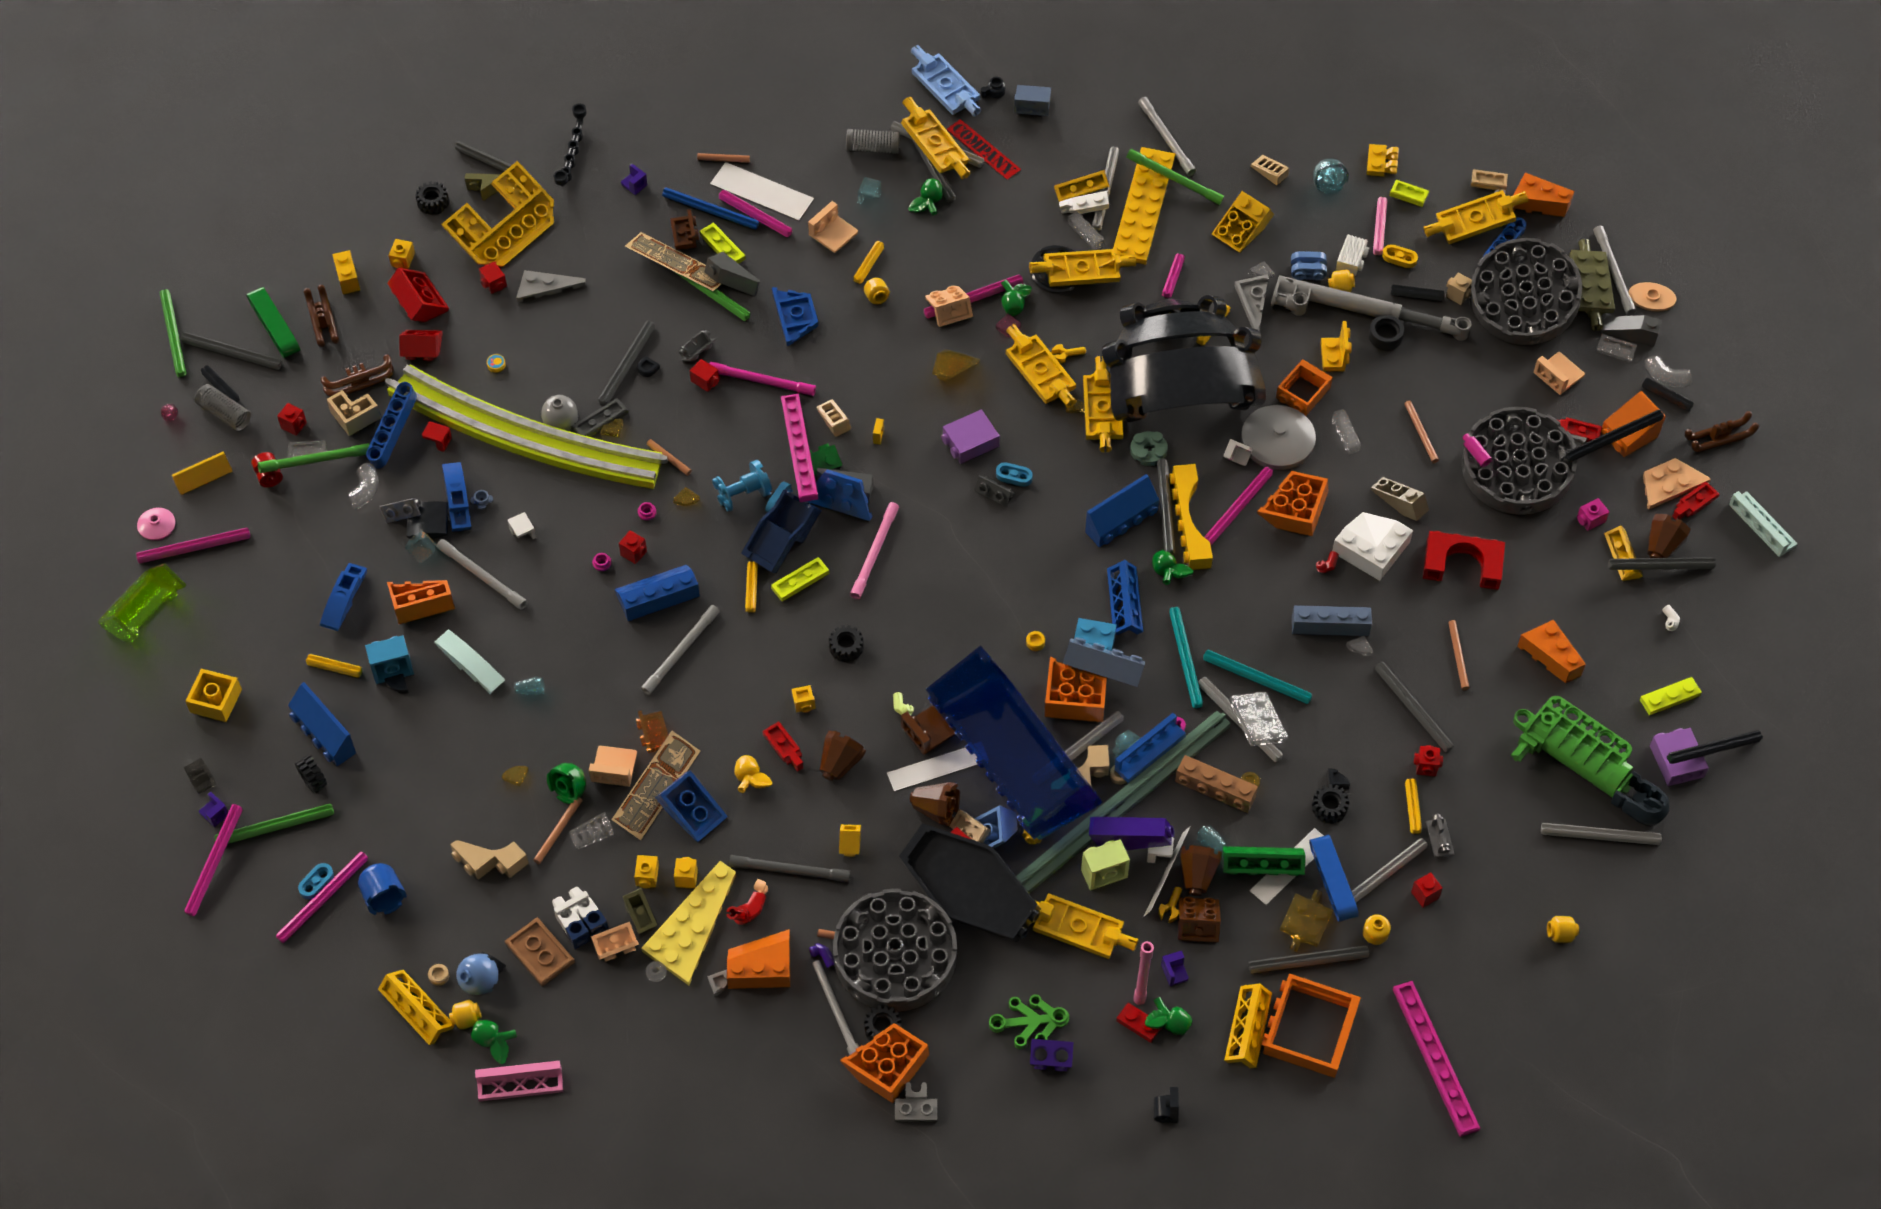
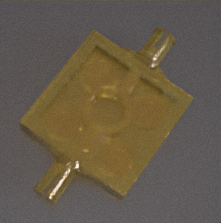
[1280,890,1333,952]

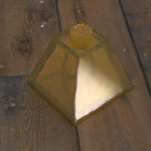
[932,349,980,381]

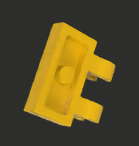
[1366,144,1399,176]

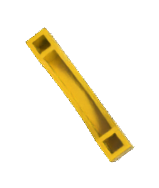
[1169,464,1213,570]

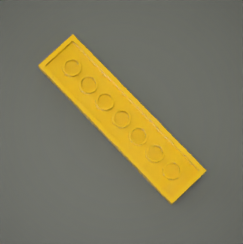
[1113,147,1175,265]

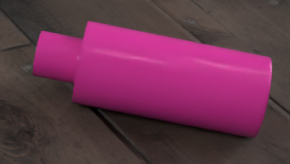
[1462,433,1492,467]

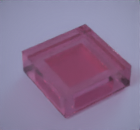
[996,314,1021,338]

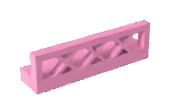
[475,1061,563,1101]

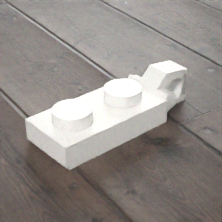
[1059,191,1109,215]

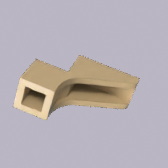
[1051,745,1109,800]
[450,840,529,880]

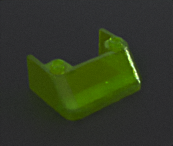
[97,563,187,642]

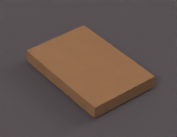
[505,917,575,987]

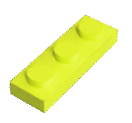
[699,222,746,264]
[771,557,829,602]
[1640,677,1702,716]

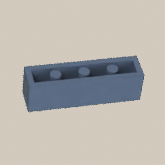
[1292,605,1372,636]
[1063,637,1145,687]

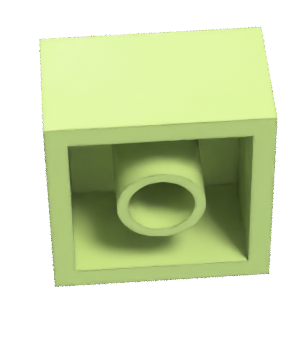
[1081,839,1130,891]

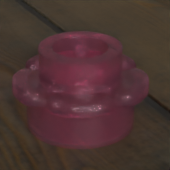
[161,403,178,421]

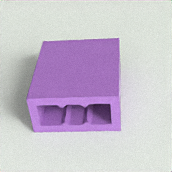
[941,409,1000,464]
[1650,728,1709,786]

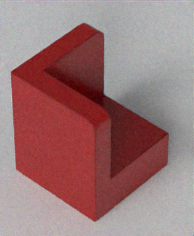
[422,421,452,452]

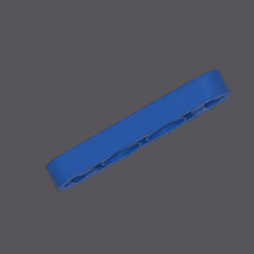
[1483,217,1526,257]

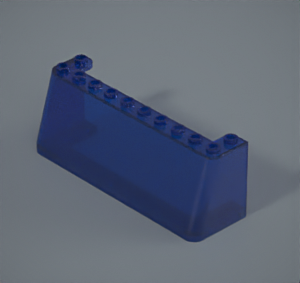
[926,645,1103,840]

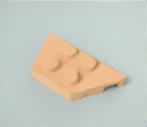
[1643,458,1711,510]

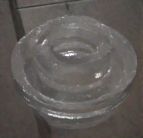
[646,962,666,982]

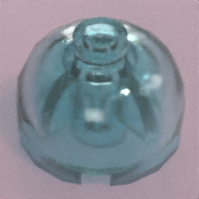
[1313,158,1349,194]

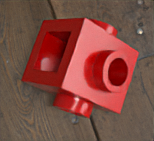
[1414,745,1443,777]

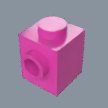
[1577,498,1610,531]

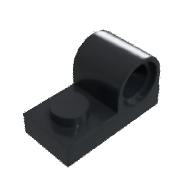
[1153,1087,1179,1123]

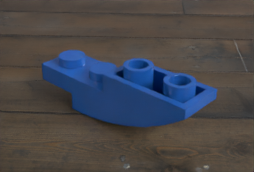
[442,462,471,532]
[320,563,367,631]

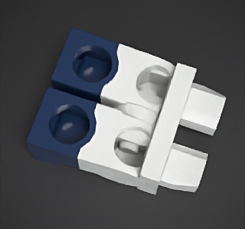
[552,887,609,949]

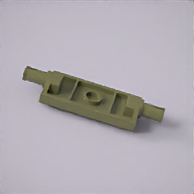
[1569,239,1615,331]

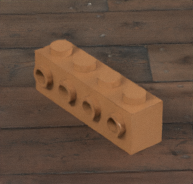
[1175,755,1258,813]

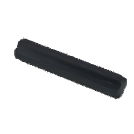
[1391,284,1444,301]
[201,365,240,403]
[1642,378,1694,411]

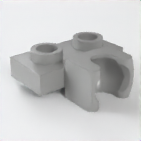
[895,1082,937,1121]

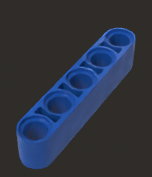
[366,382,417,469]
[1309,835,1359,922]

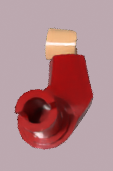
[726,879,768,925]

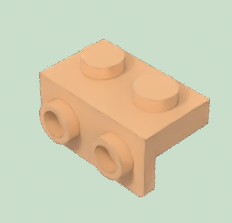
[591,922,639,962]

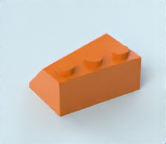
[1257,471,1328,536]
[1045,657,1107,722]
[727,929,790,989]
[840,1023,929,1103]

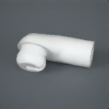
[1662,605,1680,631]

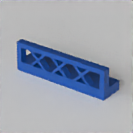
[1107,560,1143,635]
[1115,713,1186,783]

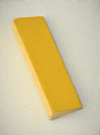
[1054,170,1110,202]
[172,451,232,495]
[1604,525,1643,581]

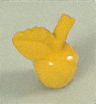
[734,755,773,793]

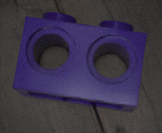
[1030,1039,1074,1071]

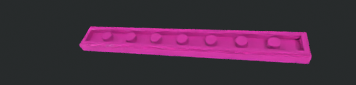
[781,394,818,502]
[1392,981,1480,1137]

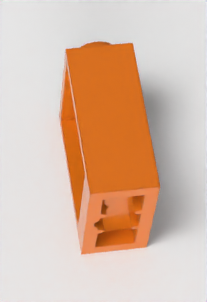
[1276,359,1333,416]

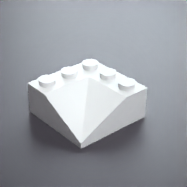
[1332,512,1413,581]

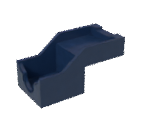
[741,490,822,574]

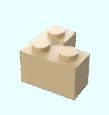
[327,390,381,436]

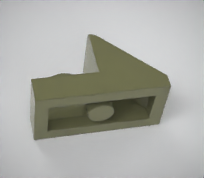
[465,173,499,201]
[622,888,657,934]

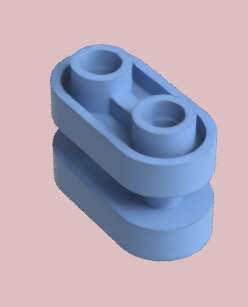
[1291,251,1327,280]

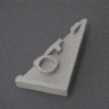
[516,270,586,302]
[1234,274,1268,331]

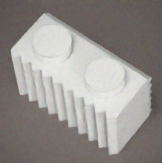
[1335,234,1369,276]

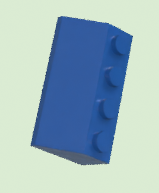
[1085,474,1159,547]
[615,565,700,621]
[288,682,356,766]

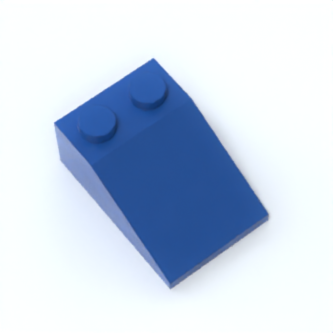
[655,770,728,842]

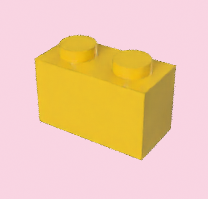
[332,250,360,294]

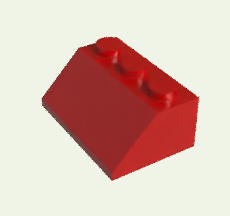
[387,267,450,322]

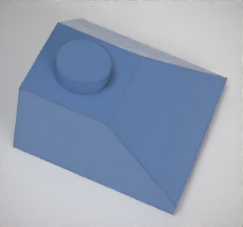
[974,805,1018,848]

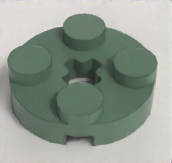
[1130,431,1168,466]

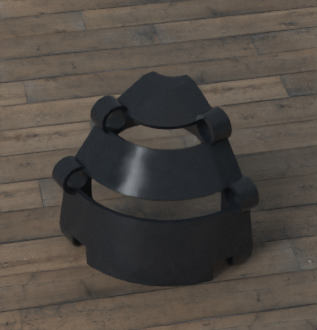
[1102,295,1266,423]

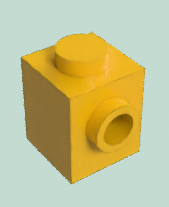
[389,239,415,269]
[839,824,861,857]
[634,855,659,888]
[674,857,698,888]

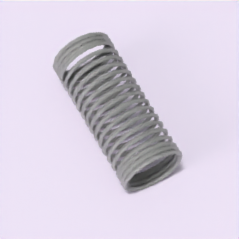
[846,128,900,154]
[195,384,251,431]

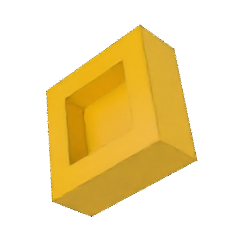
[873,418,884,445]

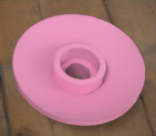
[137,508,176,540]

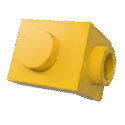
[791,685,816,713]

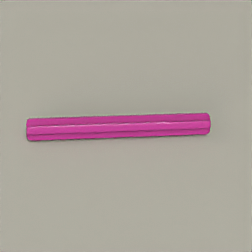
[719,190,792,237]

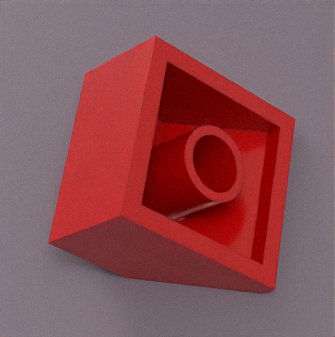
[399,330,443,360]

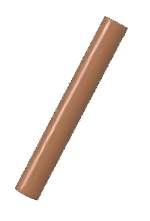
[697,153,750,163]
[647,439,692,476]

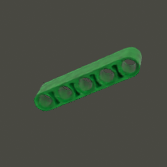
[246,287,301,358]

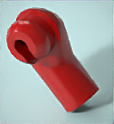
[1316,551,1339,573]

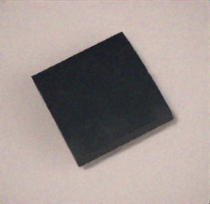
[407,501,449,540]

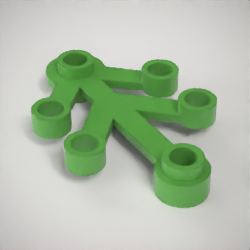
[989,994,1069,1049]

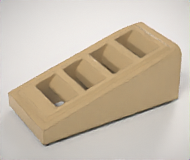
[1251,155,1289,186]
[816,399,851,437]

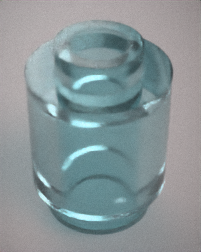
[1197,825,1227,854]

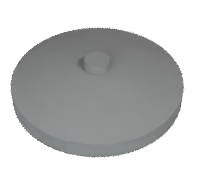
[1241,405,1316,470]

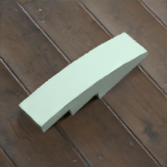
[434,629,505,694]

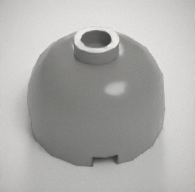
[541,395,579,431]

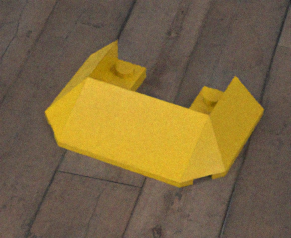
[441,161,554,267]

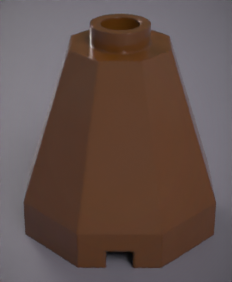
[1647,514,1691,558]
[820,731,866,781]
[910,782,961,826]
[1180,845,1222,896]

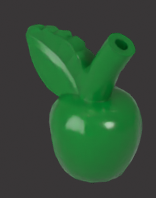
[908,178,943,216]
[1001,280,1032,316]
[1152,550,1194,585]
[1145,997,1192,1035]
[471,1020,517,1064]

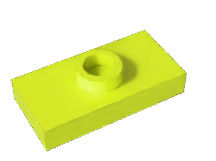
[1390,180,1429,207]

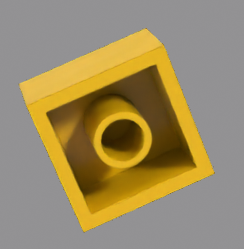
[185,669,242,722]

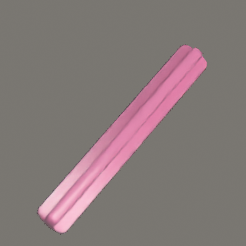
[1373,197,1387,256]

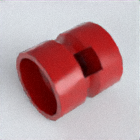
[251,452,283,488]

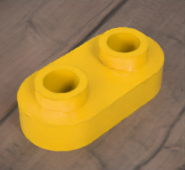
[1382,245,1418,268]

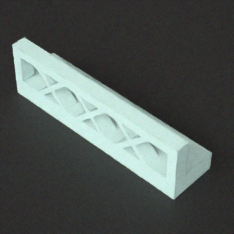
[1729,491,1797,557]

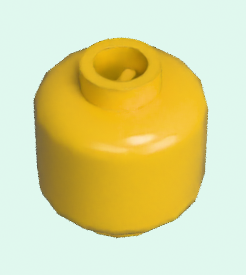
[1328,270,1355,292]
[864,278,890,305]
[1363,915,1391,945]
[1547,916,1579,943]
[449,1000,482,1030]

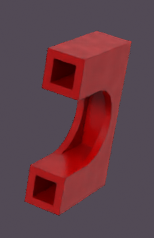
[1423,531,1505,590]

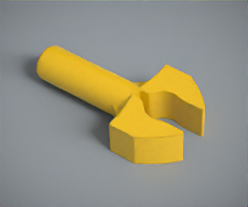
[1051,344,1086,363]
[1158,887,1182,923]

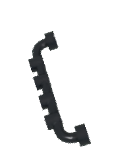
[553,103,587,187]

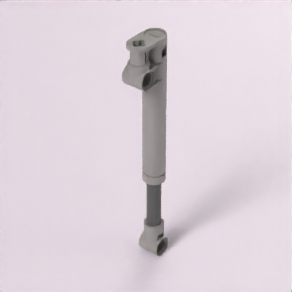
[1271,275,1471,341]

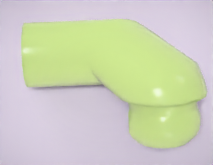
[893,692,914,715]

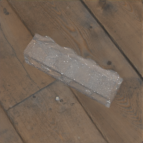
[1068,211,1104,250]
[1332,409,1361,454]

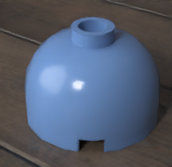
[456,953,498,995]

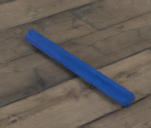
[662,187,759,229]

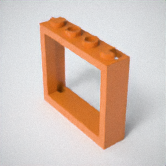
[1261,973,1361,1078]

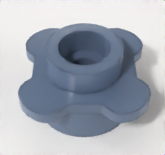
[470,490,493,510]

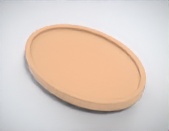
[1628,282,1676,311]

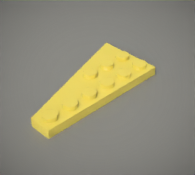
[641,861,736,986]

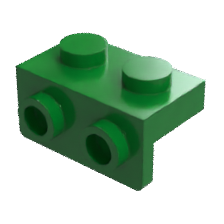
[810,443,842,476]

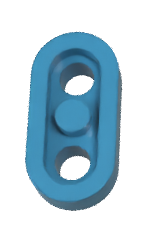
[996,462,1033,487]
[765,481,793,513]
[298,863,334,900]

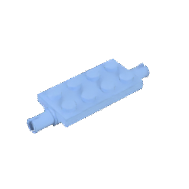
[911,45,981,116]

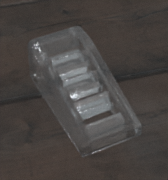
[569,812,614,850]

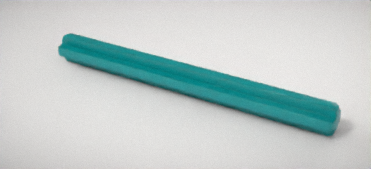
[1169,606,1203,708]
[1203,650,1312,704]

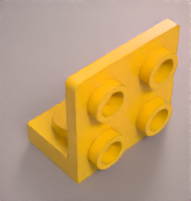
[1320,321,1352,371]

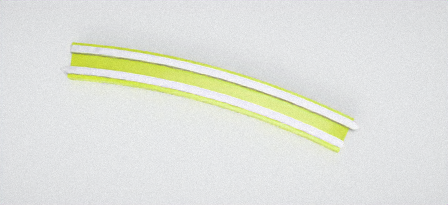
[385,364,668,489]

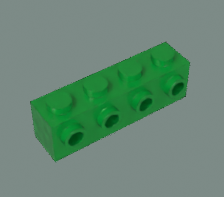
[1222,846,1306,876]

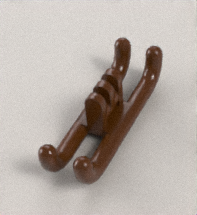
[304,284,339,348]
[320,354,394,397]
[1684,411,1759,452]

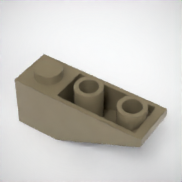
[1371,477,1429,521]

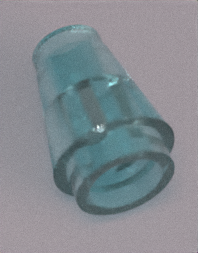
[514,676,545,695]

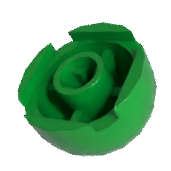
[547,763,587,804]

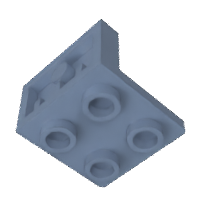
[1014,85,1051,116]

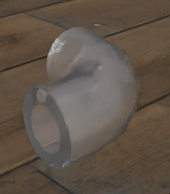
[1644,355,1692,387]
[347,463,379,510]

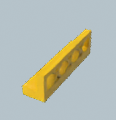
[378,969,455,1045]
[1224,983,1272,1068]

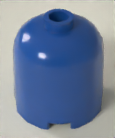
[358,863,407,915]

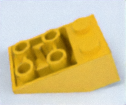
[1212,191,1274,253]

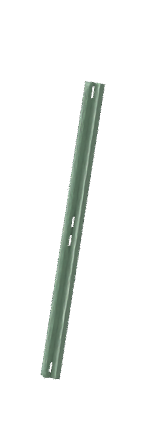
[1016,711,1231,893]

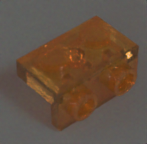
[635,710,668,753]

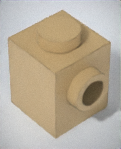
[1446,272,1472,305]

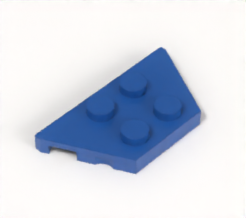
[772,287,819,346]
[807,469,872,521]

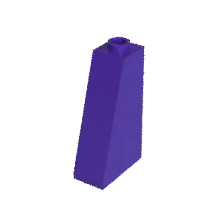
[1089,817,1174,851]

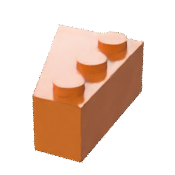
[1513,173,1575,217]
[387,580,455,624]
[1517,620,1586,683]

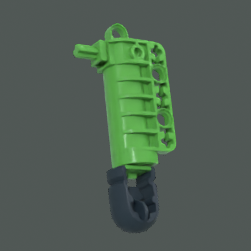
[1511,696,1669,826]

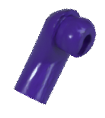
[809,943,834,968]

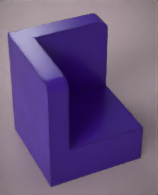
[621,164,648,195]
[199,791,228,827]
[1161,951,1189,986]

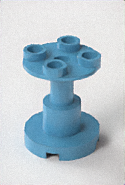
[712,460,772,512]

